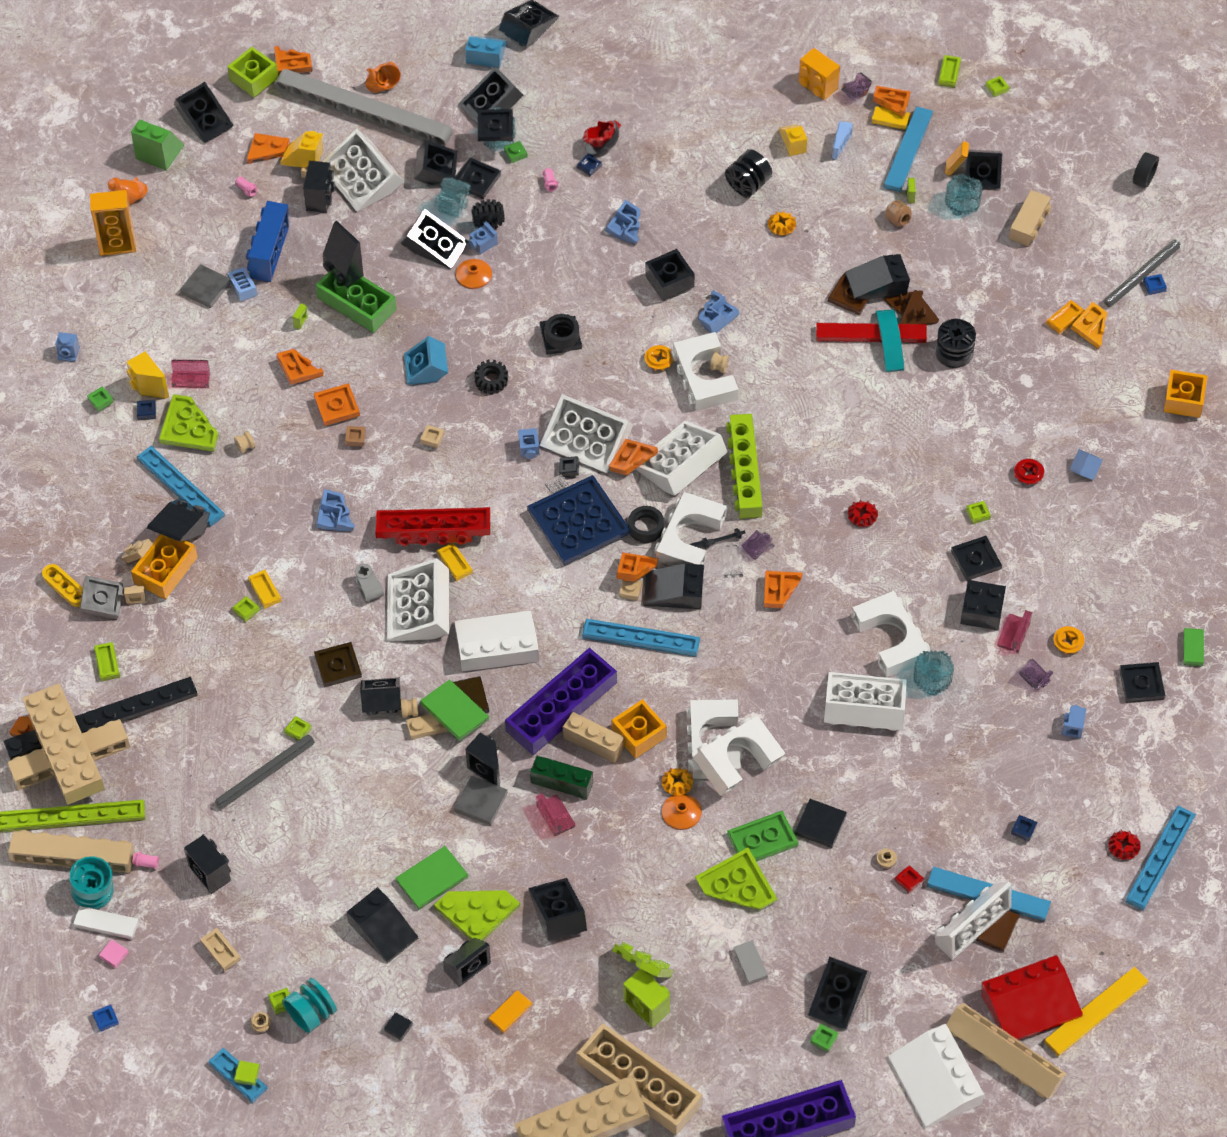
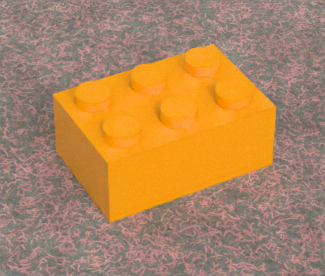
[131,534,198,600]

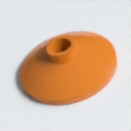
[456,259,492,289]
[662,794,702,830]

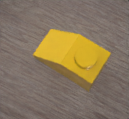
[779,124,807,156]

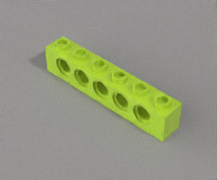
[726,414,763,519]

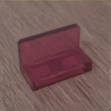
[171,359,210,388]
[997,610,1033,653]
[536,793,575,836]

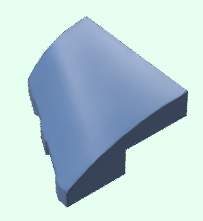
[605,200,640,244]
[698,290,740,333]
[316,489,355,531]

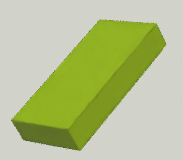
[938,55,961,88]
[94,642,120,682]

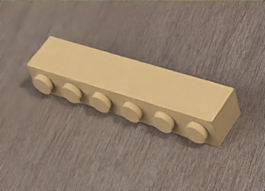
[7,719,130,791]
[8,830,135,874]
[946,1003,1066,1099]

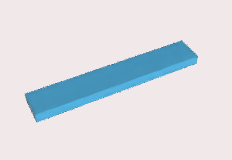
[884,106,933,192]
[137,446,225,527]
[582,619,700,657]
[1125,806,1196,911]
[927,867,1051,922]

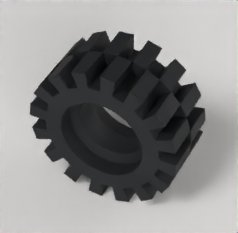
[471,199,505,229]
[475,359,508,394]

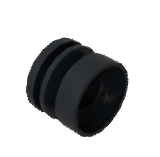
[725,149,773,197]
[935,318,976,368]

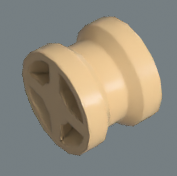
[710,352,729,374]
[234,431,256,454]
[401,698,418,718]

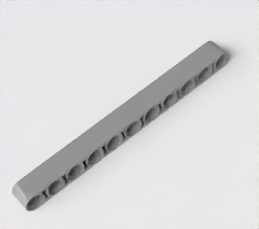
[274,69,453,146]

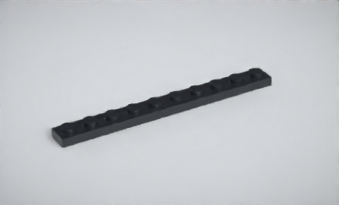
[3,676,198,760]

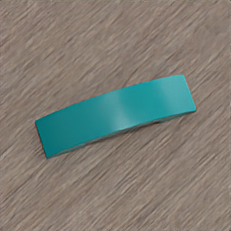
[875,309,904,372]

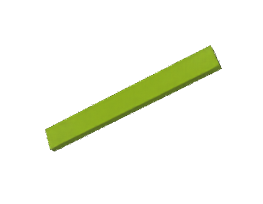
[0,799,145,832]

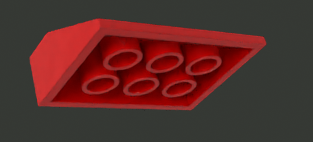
[981,955,1083,1041]

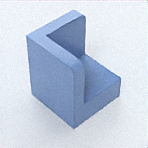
[1070,449,1103,480]

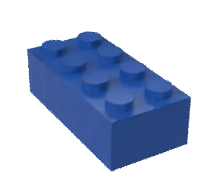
[246,201,290,282]

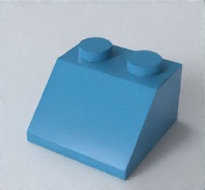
[465,35,507,68]
[404,336,448,385]

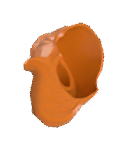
[365,62,401,93]
[107,177,148,205]

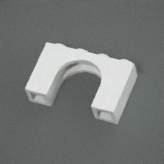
[671,332,739,411]
[654,492,727,566]
[851,591,931,678]
[686,699,741,779]
[693,716,786,796]

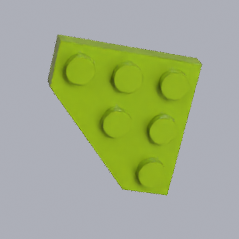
[159,394,219,452]
[695,848,778,910]
[434,890,520,941]
[612,942,674,978]

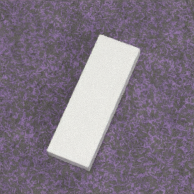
[74,906,139,940]

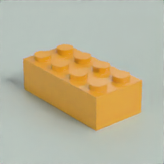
[90,190,136,256]

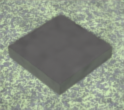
[180,264,231,308]
[79,575,123,620]
[454,776,508,825]

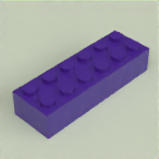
[505,647,617,756]
[721,1080,856,1137]

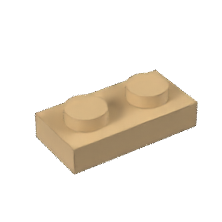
[121,539,153,564]
[406,714,448,740]
[200,928,241,972]

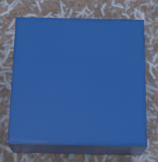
[1143,274,1167,295]
[92,1004,119,1032]

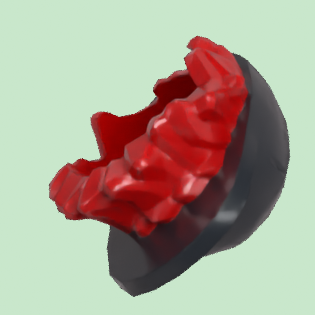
[583,120,621,156]

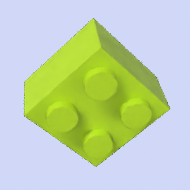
[227,47,278,98]
[623,969,670,1028]

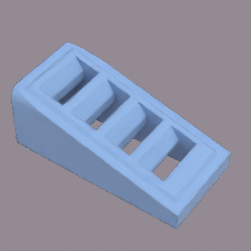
[832,121,853,160]
[227,267,257,302]

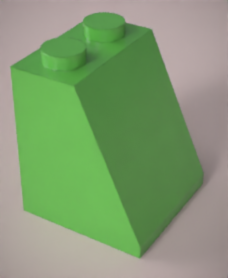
[131,119,184,171]

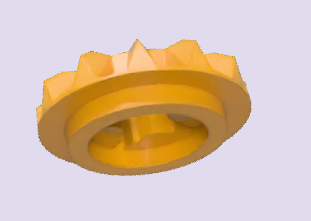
[768,210,796,235]
[645,345,674,371]
[1053,626,1085,654]
[662,766,693,796]

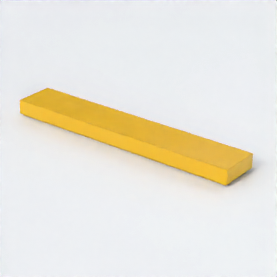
[1044,967,1149,1057]

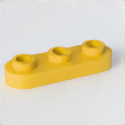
[42,564,83,607]

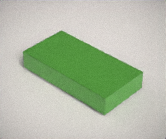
[1183,628,1204,666]

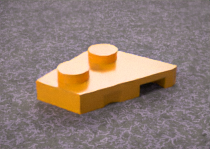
[1070,302,1107,349]

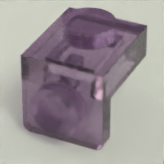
[841,72,872,99]
[741,530,775,560]
[1018,658,1053,689]

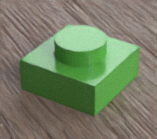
[504,141,528,163]
[87,386,114,412]
[810,1023,839,1053]

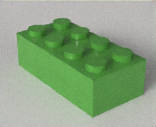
[316,272,397,333]

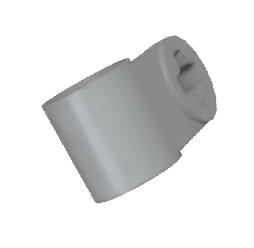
[355,563,384,602]

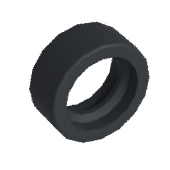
[1133,152,1159,188]
[544,313,580,350]
[628,506,664,543]

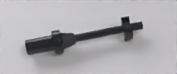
[690,528,746,549]

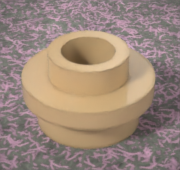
[877,848,897,868]
[250,1012,271,1032]

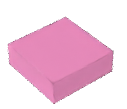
[99,940,129,968]

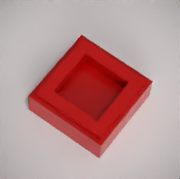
[895,865,924,894]

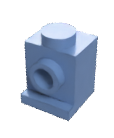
[469,222,498,254]
[55,332,80,362]
[518,428,540,459]
[1062,705,1086,738]

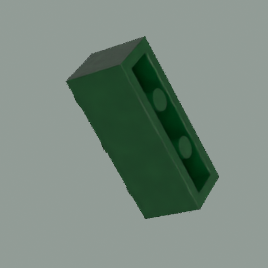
[530,755,594,800]

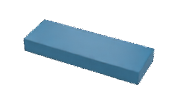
[208,1047,268,1103]

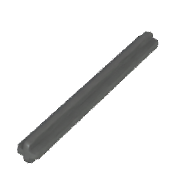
[1104,239,1181,307]
[215,734,315,809]

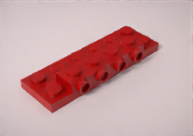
[375,507,491,546]

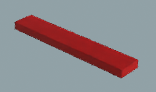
[816,322,927,343]

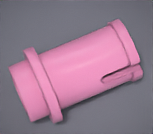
[542,168,558,192]
[235,176,258,197]
[132,851,159,869]

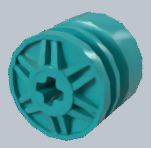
[69,856,114,910]
[282,978,337,1034]

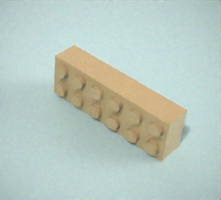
[22,683,105,805]
[577,1023,703,1136]
[514,1076,651,1137]

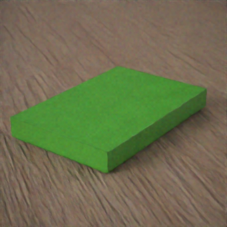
[420,679,489,741]
[727,810,799,862]
[395,846,469,910]

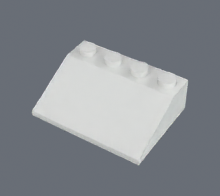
[322,128,404,212]
[540,394,633,473]
[636,421,728,496]
[387,558,449,641]
[454,611,539,672]
[824,672,907,731]
[935,882,1012,961]
[888,1024,984,1128]

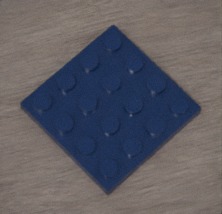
[527,475,630,565]

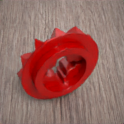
[1014,458,1045,486]
[848,499,878,527]
[1108,829,1141,860]

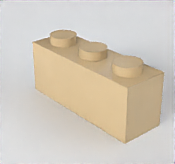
[1009,190,1052,247]
[563,712,625,764]

